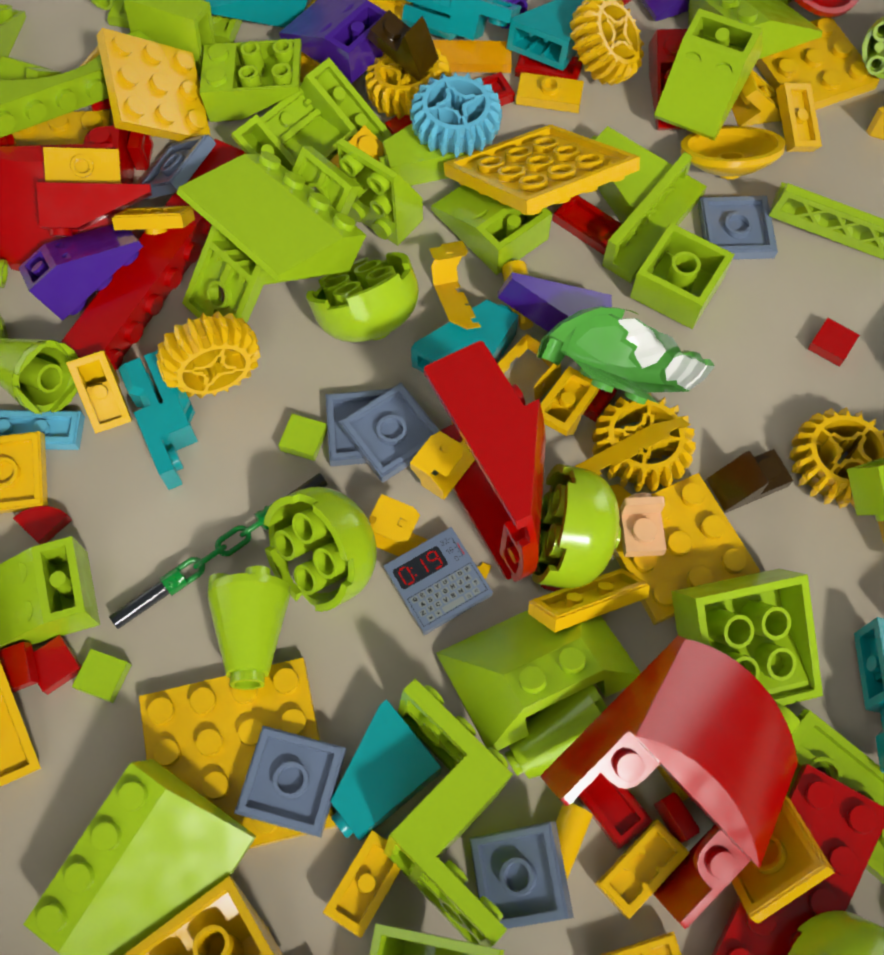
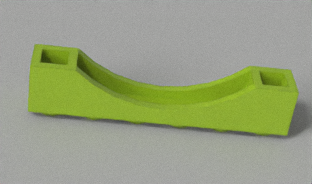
[0,30,154,138]

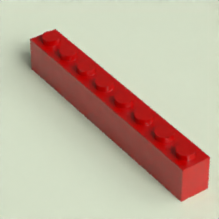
[61,139,246,371]

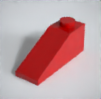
[36,182,152,237]

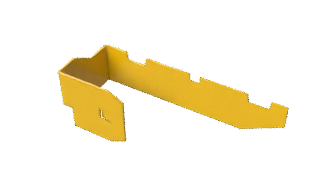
[429,241,481,330]
[451,334,561,424]
[574,418,691,509]
[410,431,475,500]
[369,494,491,579]

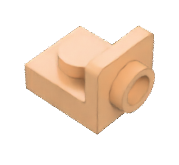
[619,493,667,557]

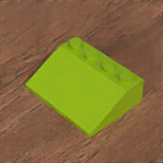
[176,151,366,282]
[23,759,257,955]

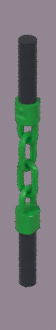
[109,473,328,629]

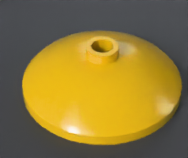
[680,126,785,179]

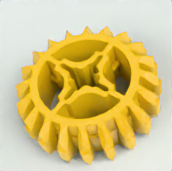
[569,0,644,86]
[365,49,452,120]
[156,311,261,398]
[592,393,696,493]
[788,407,884,509]

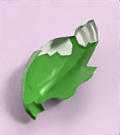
[536,306,715,405]

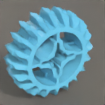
[410,71,502,158]

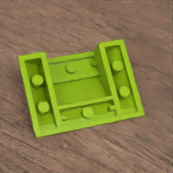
[231,57,392,194]
[436,610,641,751]

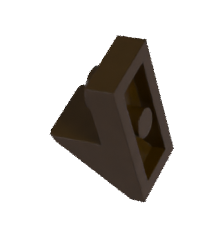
[367,10,439,82]
[704,449,794,514]

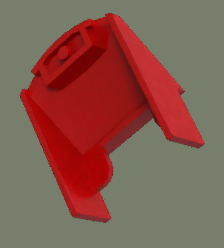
[0,122,135,271]
[424,341,546,582]
[541,636,798,929]

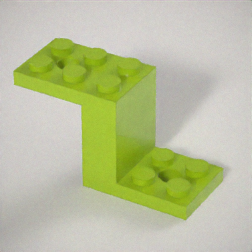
[182,146,361,323]
[384,678,513,947]

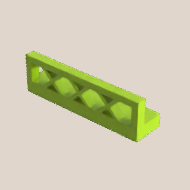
[602,152,707,283]
[769,182,884,260]

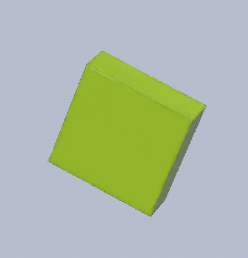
[278,414,328,461]
[72,649,132,703]

